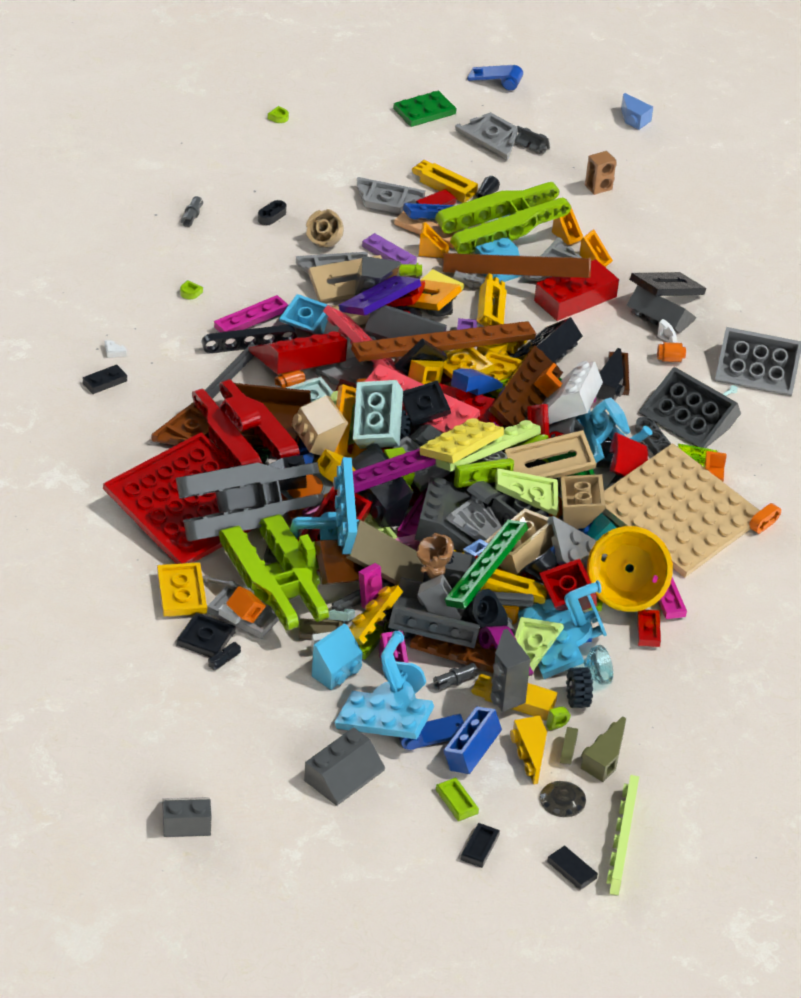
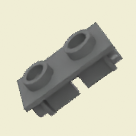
[515,126,550,154]

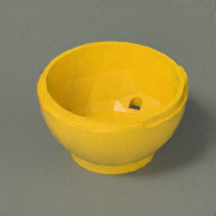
[587,526,673,612]

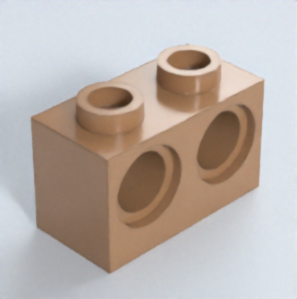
[585,151,617,195]

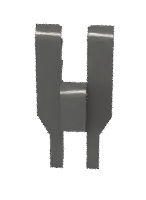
[176,462,324,541]

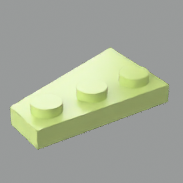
[495,468,559,516]
[515,617,564,678]

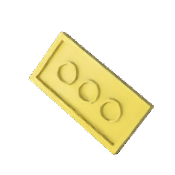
[420,418,504,464]

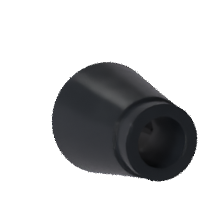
[476,176,500,198]

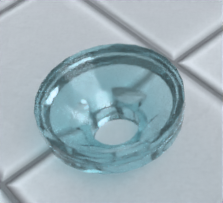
[584,645,613,685]

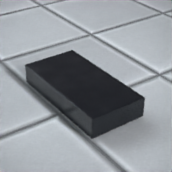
[461,823,500,868]
[547,845,598,890]

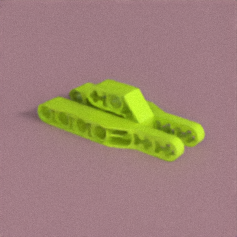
[435,182,571,254]
[219,514,329,631]

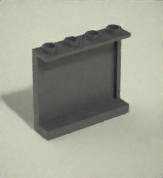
[388,577,480,648]

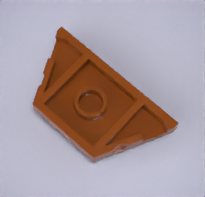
[151,402,209,445]

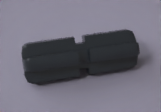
[208,642,241,670]

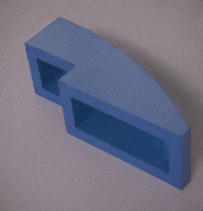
[451,368,503,396]

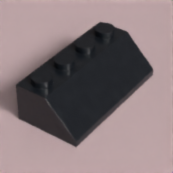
[512,317,583,364]
[352,444,414,527]

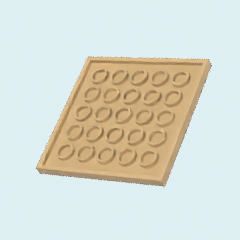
[603,443,760,578]

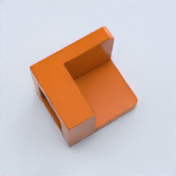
[534,363,563,398]
[704,451,727,482]
[226,586,266,623]

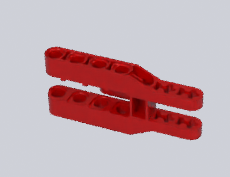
[192,379,300,467]

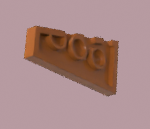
[410,635,496,673]

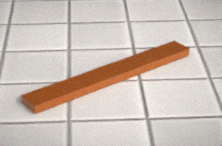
[443,253,591,278]

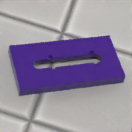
[338,276,421,316]

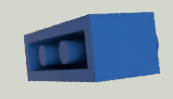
[443,706,502,774]

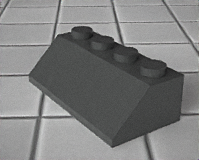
[364,305,447,352]

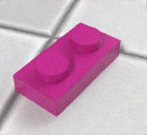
[358,563,382,609]

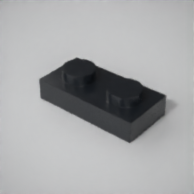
[83,364,127,394]

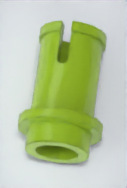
[399,263,422,278]

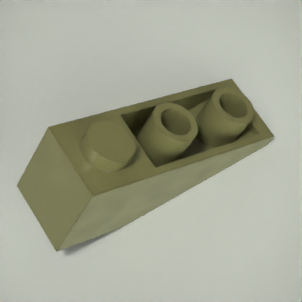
[581,716,626,782]

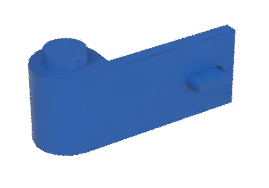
[467,65,523,90]
[399,714,464,750]

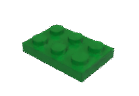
[393,90,457,127]

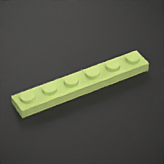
[436,420,541,472]
[606,775,639,895]

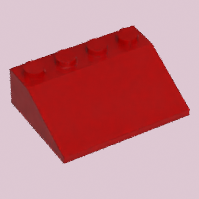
[248,331,348,374]

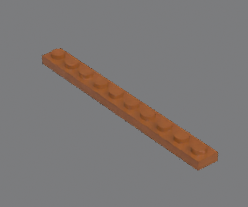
[351,321,537,362]

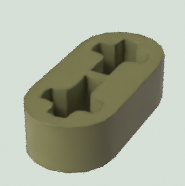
[560,727,578,765]

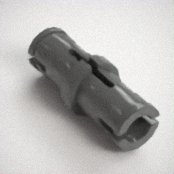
[181,196,203,227]
[433,663,478,691]

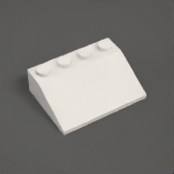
[542,361,603,423]

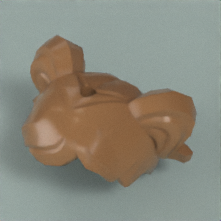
[417,533,454,579]

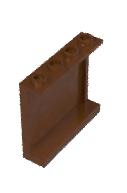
[234,383,312,452]

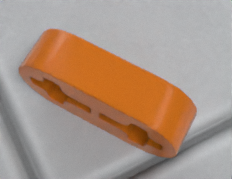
[749,503,781,534]

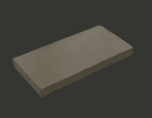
[346,520,424,586]

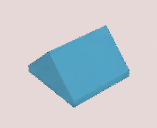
[279,294,332,334]

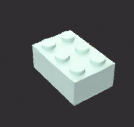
[353,380,403,449]

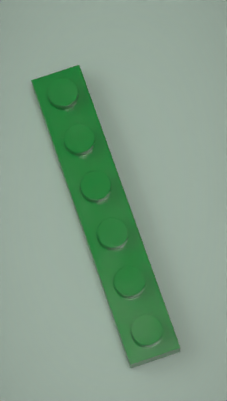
[444,519,528,609]

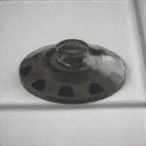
[540,781,586,817]

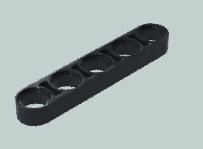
[201,325,297,353]

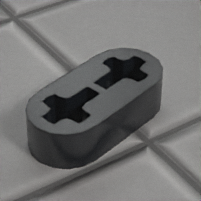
[258,200,287,225]

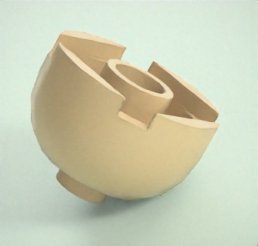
[306,209,344,248]

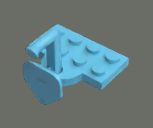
[552,398,652,463]
[290,457,359,554]
[518,580,607,679]
[334,631,434,739]

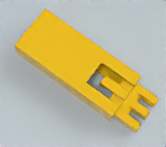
[412,160,478,203]
[477,273,507,326]
[473,562,548,604]
[471,674,558,721]

